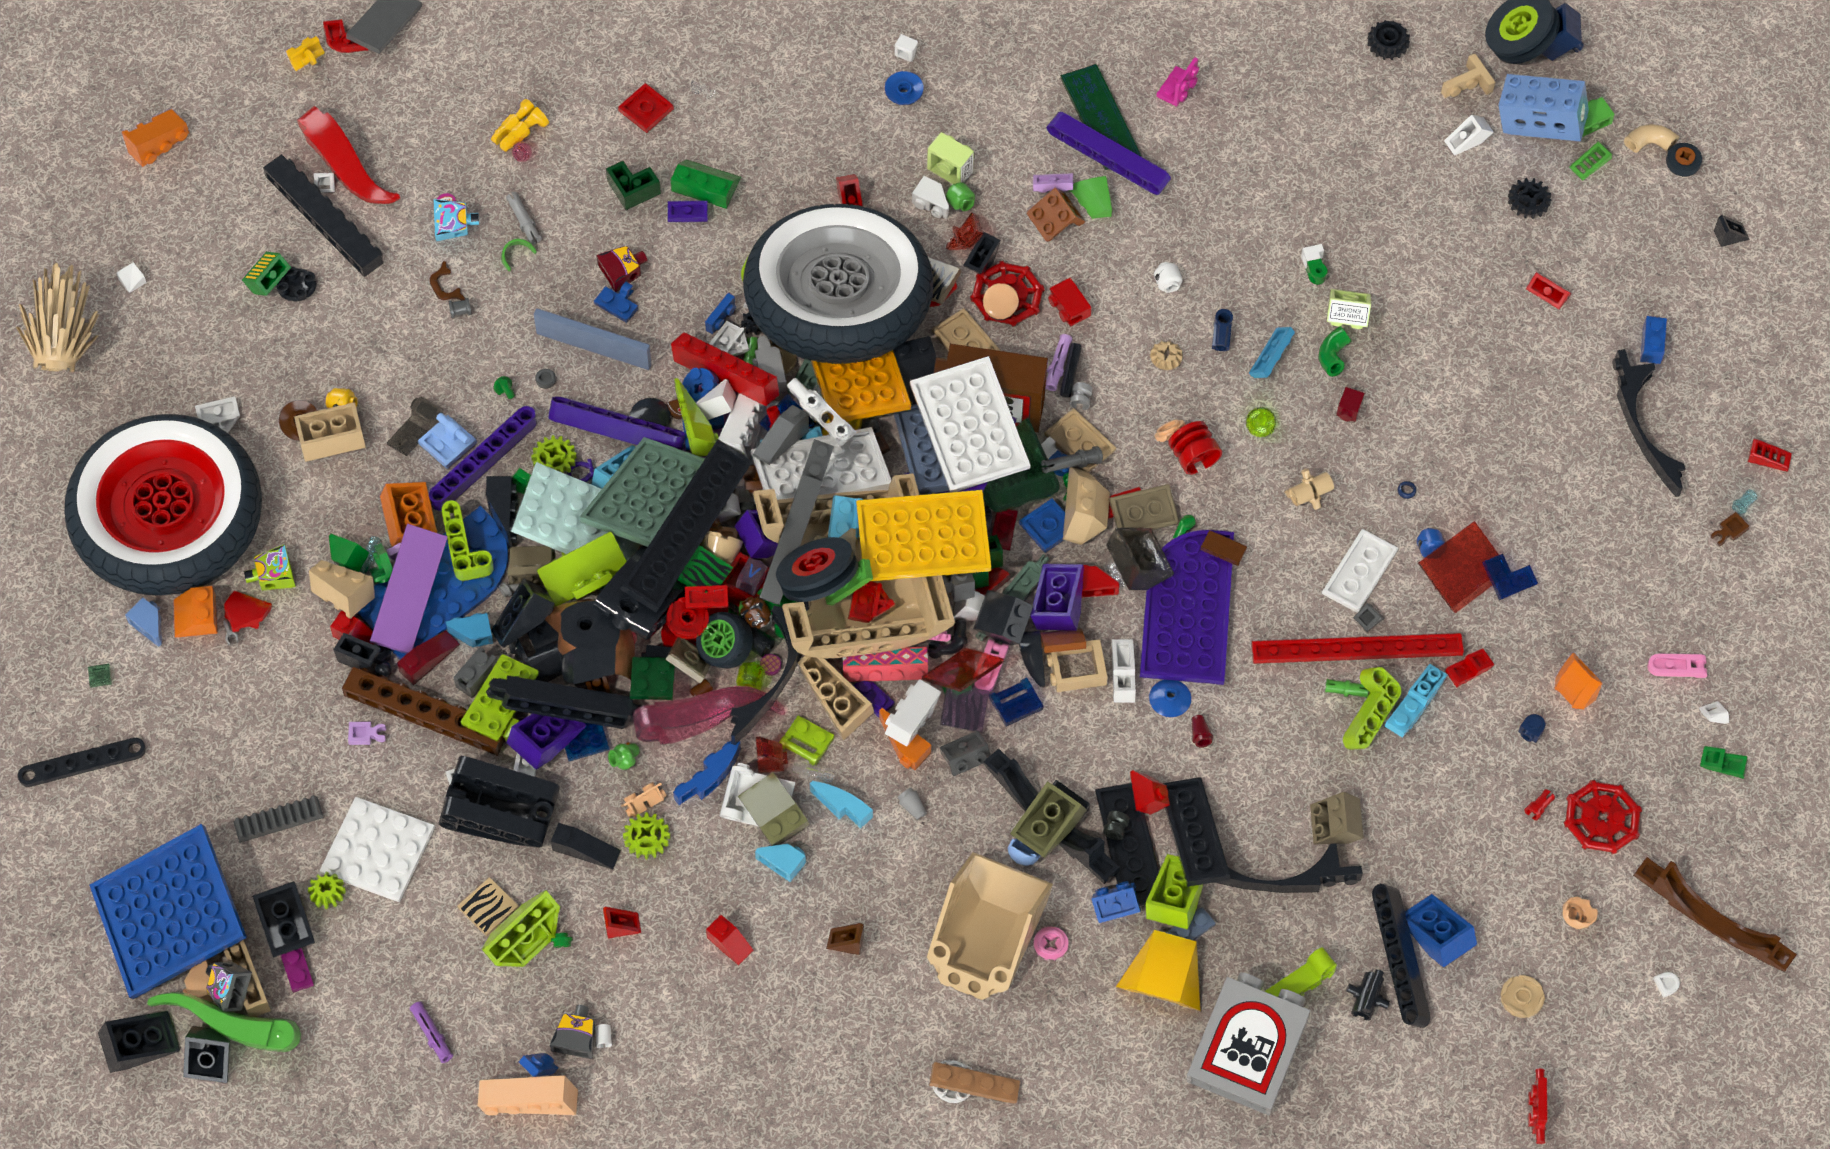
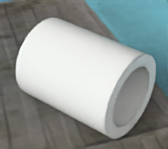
[595,1024,612,1048]

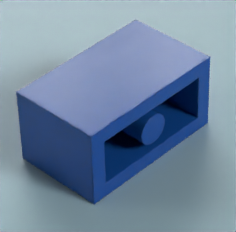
[1640,316,1667,364]

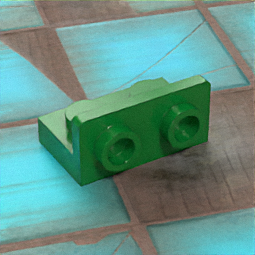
[369,543,393,583]

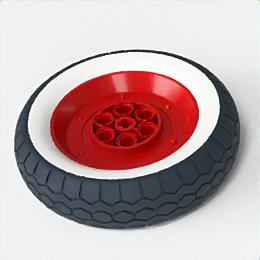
[64,414,262,596]

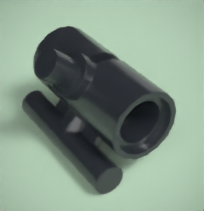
[1346,970,1390,1021]

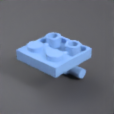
[418,413,477,469]

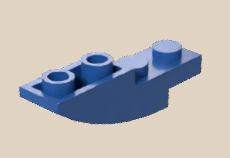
[673,741,741,805]

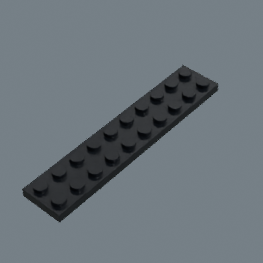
[620,439,752,613]

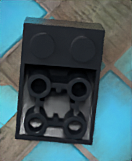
[486,476,519,549]

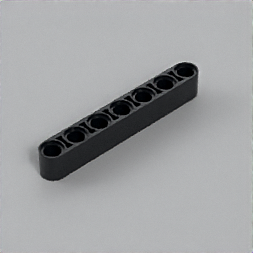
[1372,883,1431,1028]

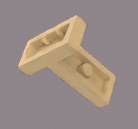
[1441,54,1495,98]

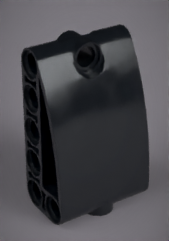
[593,545,687,640]
[438,756,560,848]

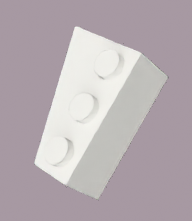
[885,679,941,746]

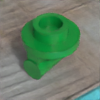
[493,376,515,399]

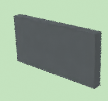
[346,0,422,54]

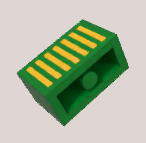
[242,251,291,296]

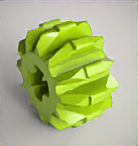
[308,871,346,910]

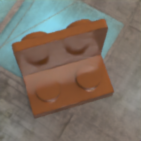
[1026,187,1086,242]

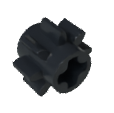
[741,312,760,335]

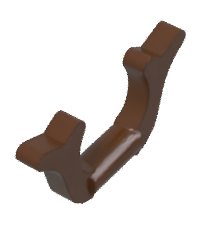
[430,261,465,301]

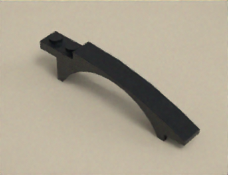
[1612,349,1686,497]
[730,602,809,745]
[983,748,1120,884]
[1214,843,1363,893]

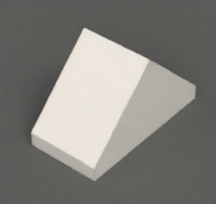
[696,379,737,420]
[953,591,985,621]

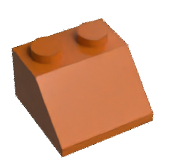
[174,586,217,638]

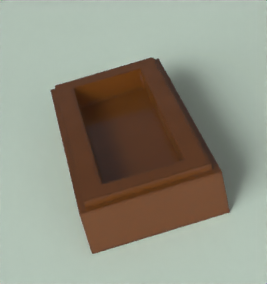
[1200,530,1247,566]

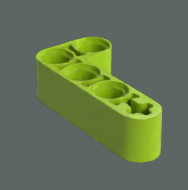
[442,500,494,581]
[1343,667,1401,750]
[1264,947,1337,997]

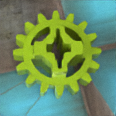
[531,435,577,473]
[623,812,670,860]

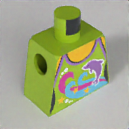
[244,545,296,590]

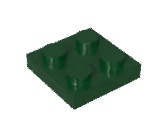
[630,657,675,701]

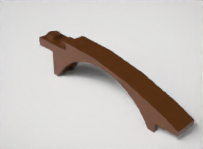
[1633,857,1797,972]

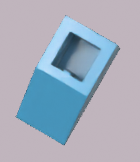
[446,613,493,648]

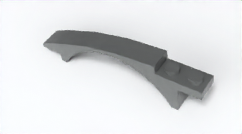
[759,439,834,605]

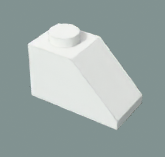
[1444,115,1493,155]

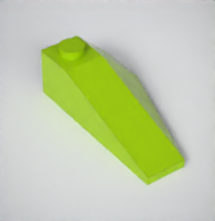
[674,378,718,457]

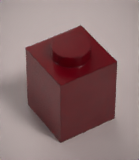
[1336,387,1365,422]

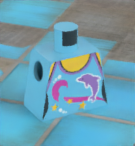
[434,199,479,241]

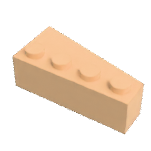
[477,1075,578,1115]

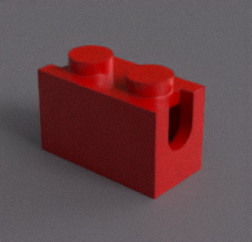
[1048,277,1091,327]

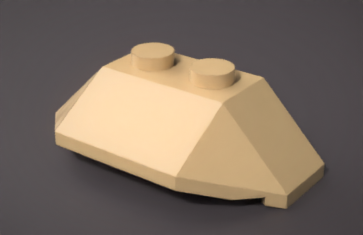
[1063,467,1110,545]

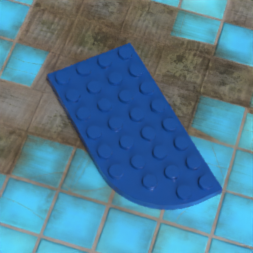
[357,506,508,660]

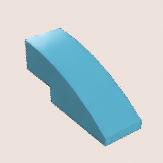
[810,781,873,829]

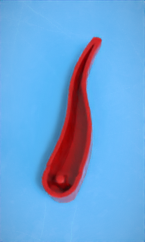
[297,106,400,204]

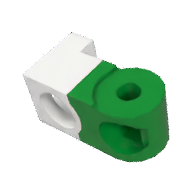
[1301,244,1328,285]

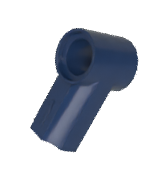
[1212,309,1233,351]

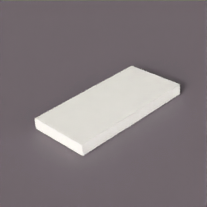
[1322,529,1399,613]

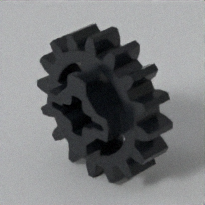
[1508,178,1551,219]

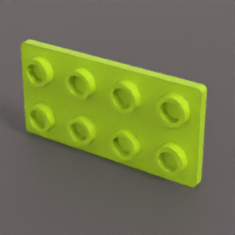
[537,532,627,606]
[461,654,539,741]

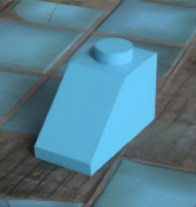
[755,844,806,882]

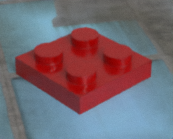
[618,83,674,133]

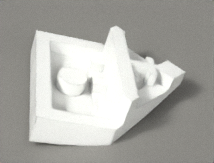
[709,321,749,357]
[195,396,240,433]

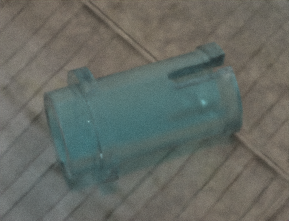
[1732,489,1758,514]

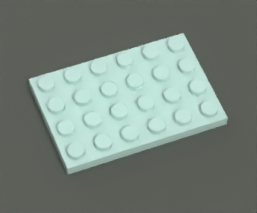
[511,462,640,561]

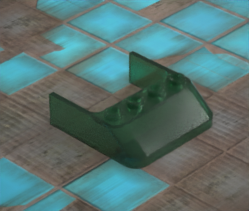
[983,418,1060,512]

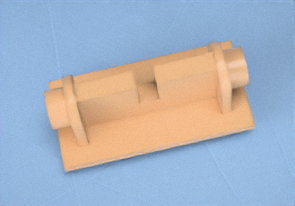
[621,782,666,818]

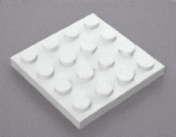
[319,797,435,902]

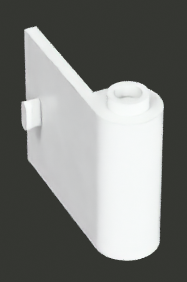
[720,763,795,826]

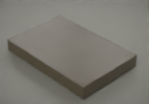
[1109,484,1179,538]

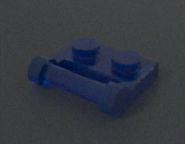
[988,677,1044,727]

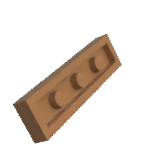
[929,1062,1020,1103]

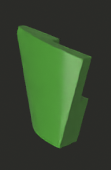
[1069,176,1112,219]

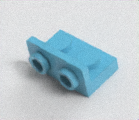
[828,495,863,540]

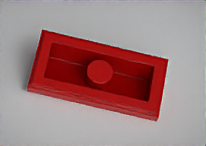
[1526,272,1572,310]
[975,567,1010,596]

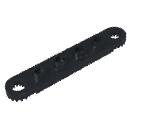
[17,738,146,787]

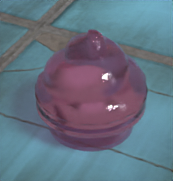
[512,142,532,162]

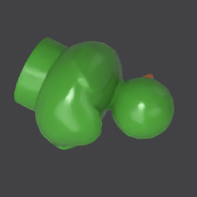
[608,742,640,770]

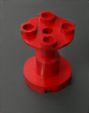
[661,597,709,647]

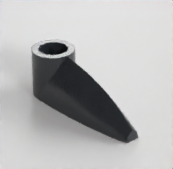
[1019,631,1045,688]

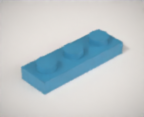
[1249,327,1295,378]

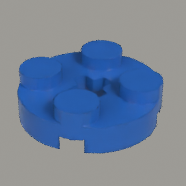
[682,368,719,403]

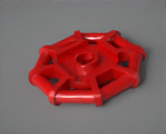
[970,261,1045,327]
[1563,780,1642,854]

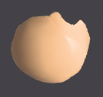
[1562,897,1598,929]

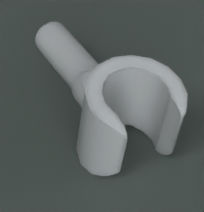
[223,620,239,646]

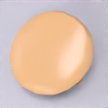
[983,283,1019,320]

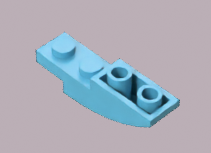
[1384,664,1448,738]

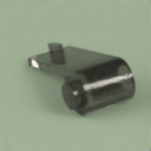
[387,396,443,456]

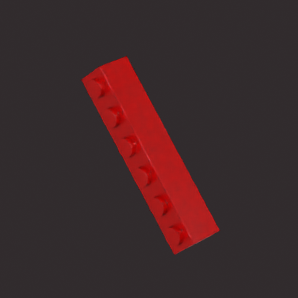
[671,332,779,406]

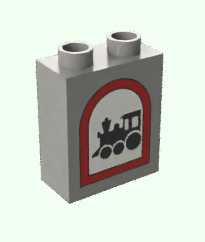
[1187,972,1310,1116]

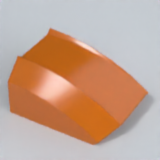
[1555,653,1603,709]

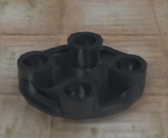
[277,266,317,302]
[630,398,671,426]

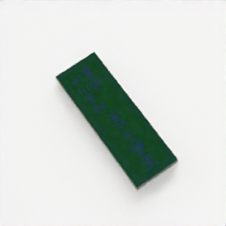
[1060,64,1142,170]

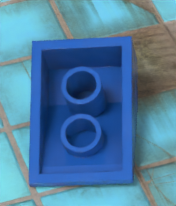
[1405,894,1477,968]

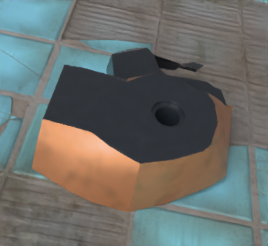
[509,599,635,687]

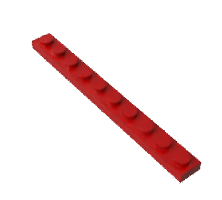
[1251,633,1464,664]

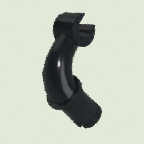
[928,620,968,659]

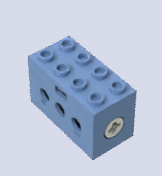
[1498,74,1589,141]

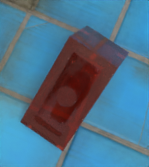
[756,736,788,773]

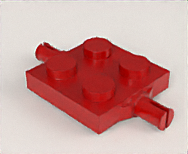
[1528,1068,1547,1144]

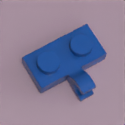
[594,282,638,323]

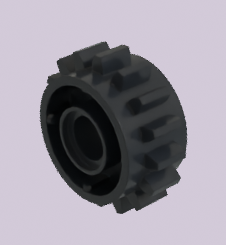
[1367,20,1410,60]

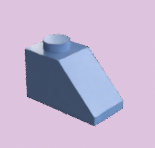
[125,598,162,647]

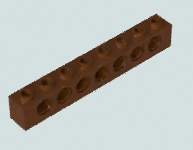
[342,667,507,756]

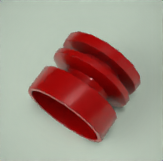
[1168,421,1223,475]

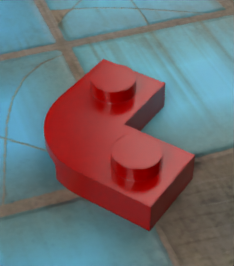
[323,19,368,53]

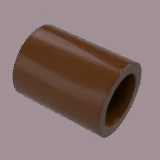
[689,679,713,702]

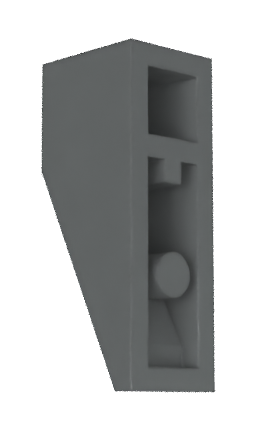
[753,405,809,465]

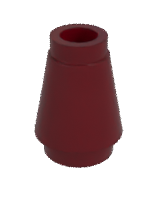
[1191,715,1213,748]

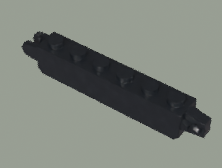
[486,675,647,729]

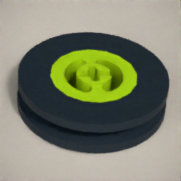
[1485,0,1560,64]

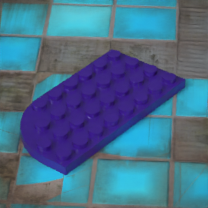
[1140,530,1234,685]

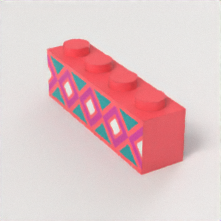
[843,647,928,682]

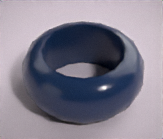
[1397,481,1416,499]

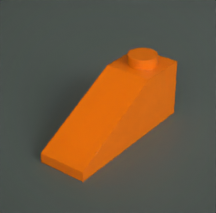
[879,708,931,770]

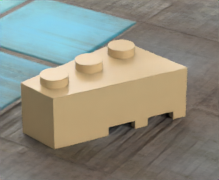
[309,560,375,618]

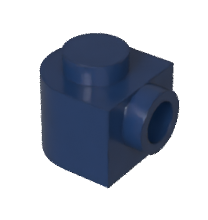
[1518,714,1546,743]

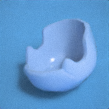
[1008,838,1040,866]

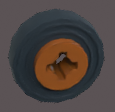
[1666,143,1702,177]

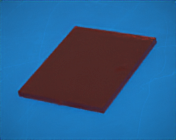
[1418,521,1511,613]

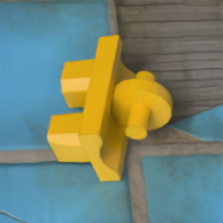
[286,36,325,71]

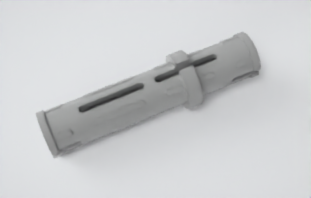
[506,192,541,245]

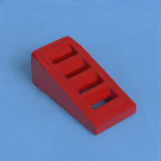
[1747,439,1792,472]

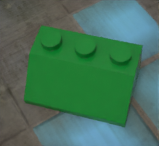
[670,159,741,209]

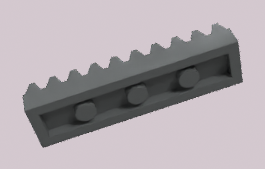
[233,795,324,843]

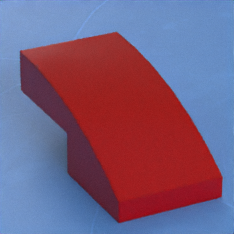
[1445,648,1495,688]

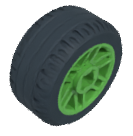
[696,612,753,669]

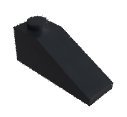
[551,822,621,870]

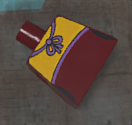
[596,246,648,292]

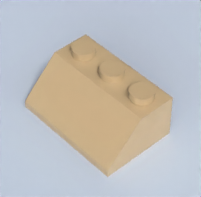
[294,402,366,462]

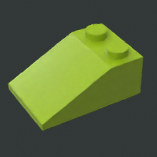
[1146,854,1203,930]

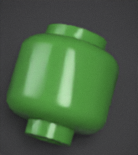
[946,182,975,212]

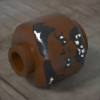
[740,596,771,629]

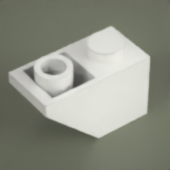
[912,176,949,220]

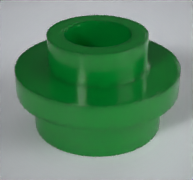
[551,933,573,948]

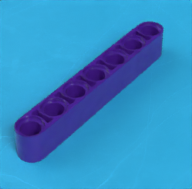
[1046,112,1171,195]
[548,396,686,450]
[429,406,537,511]

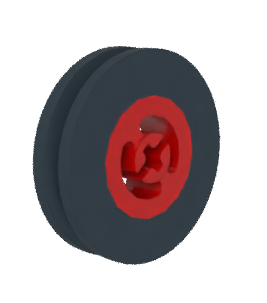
[776,537,858,602]

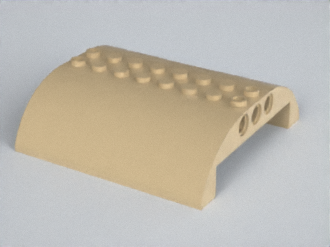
[753,474,955,658]

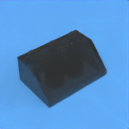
[1106,528,1174,590]

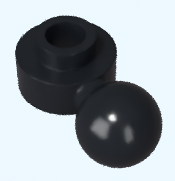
[374,644,392,677]

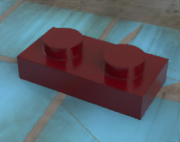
[992,508,1018,551]

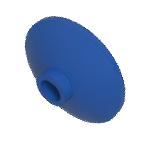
[885,71,924,105]
[1149,680,1191,717]

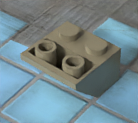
[1310,792,1364,845]

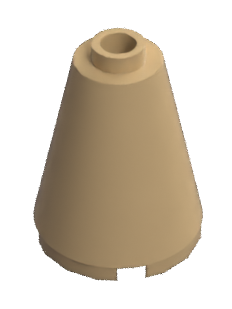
[701,531,743,565]

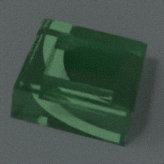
[88,663,112,688]

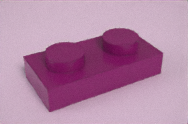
[280,948,314,993]

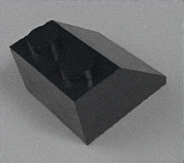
[973,590,1033,646]

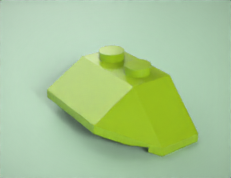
[481,890,560,967]

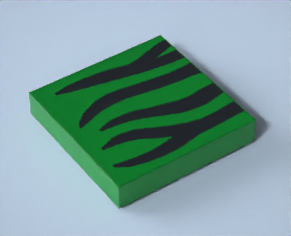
[677,545,733,593]

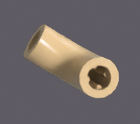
[1624,124,1679,153]

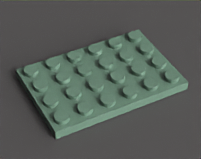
[580,437,705,547]

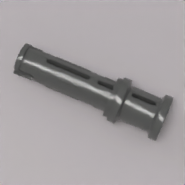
[1041,446,1103,473]

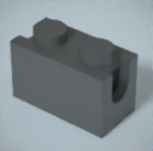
[453,647,497,698]

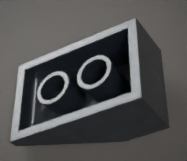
[893,336,937,405]
[491,578,555,648]
[252,881,315,958]
[98,1011,180,1073]

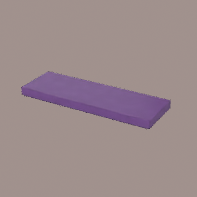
[370,524,447,654]

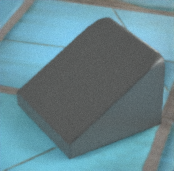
[1353,603,1385,632]

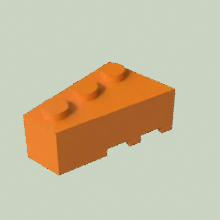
[122,109,189,167]

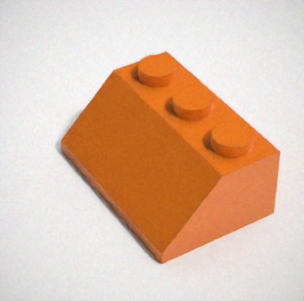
[380,482,437,547]

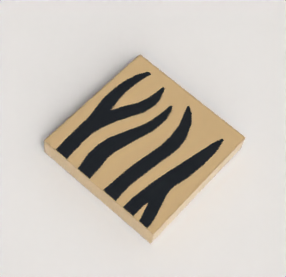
[457,877,519,937]

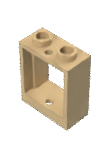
[1046,639,1108,692]

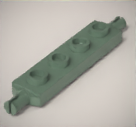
[975,554,1049,641]

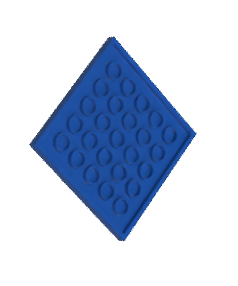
[89,824,247,999]

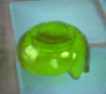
[1246,407,1276,437]

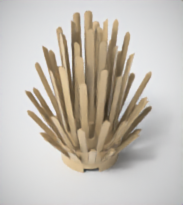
[16,263,99,372]

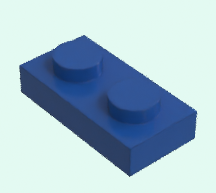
[705,293,736,334]
[519,1053,558,1077]

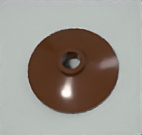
[279,400,318,441]

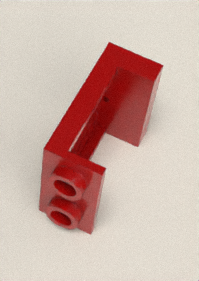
[685,585,728,615]

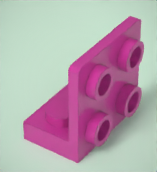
[1156,57,1199,107]

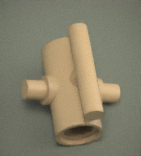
[1285,469,1334,510]

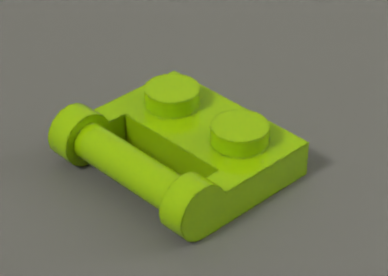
[778,715,834,766]

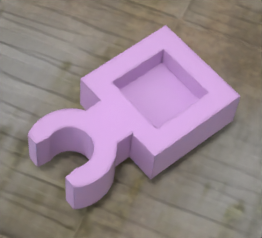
[348,722,386,745]

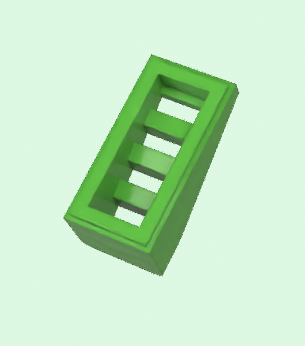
[1569,141,1612,181]

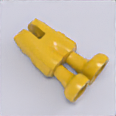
[491,99,549,152]

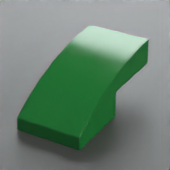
[1700,746,1748,779]

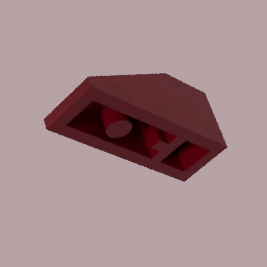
[397,630,460,685]

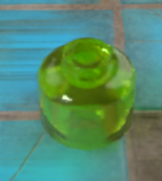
[736,662,765,694]

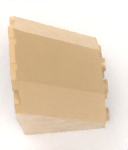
[927,852,1053,1000]

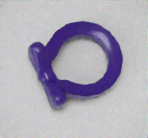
[567,459,594,482]

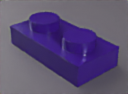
[668,201,708,222]
[853,681,895,717]

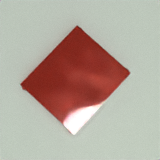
[922,647,1004,692]

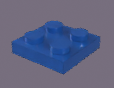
[1019,498,1065,553]

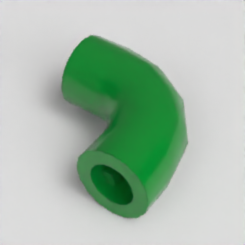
[1318,326,1352,377]

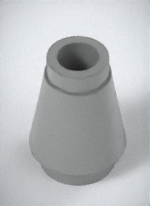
[898,788,927,821]

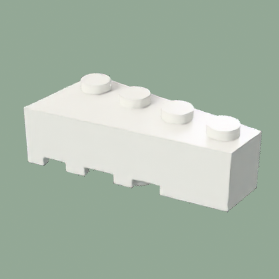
[718,393,769,460]

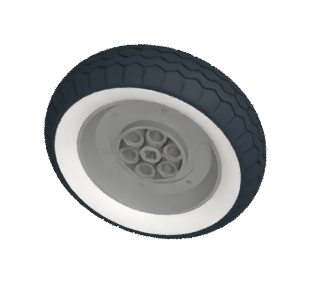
[743,204,933,364]

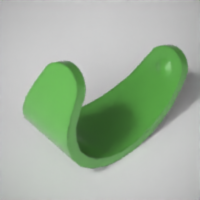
[501,239,537,271]

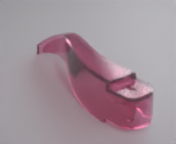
[633,686,785,745]

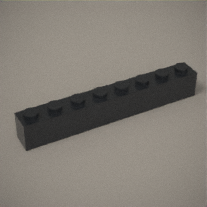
[263,154,383,277]

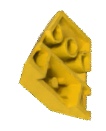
[1116,930,1200,1011]

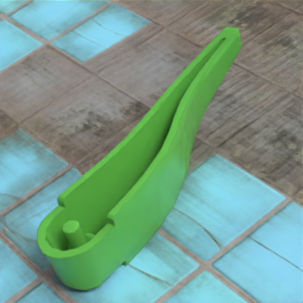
[147,992,301,1052]

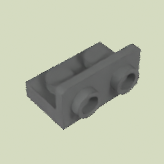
[939,730,990,776]

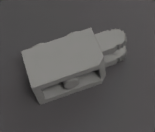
[752,335,788,392]

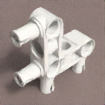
[787,378,856,446]

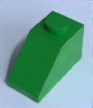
[329,533,370,572]

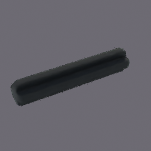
[1060,343,1082,398]

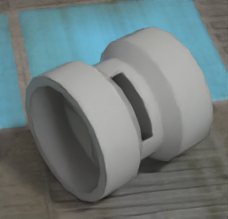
[1070,382,1093,410]

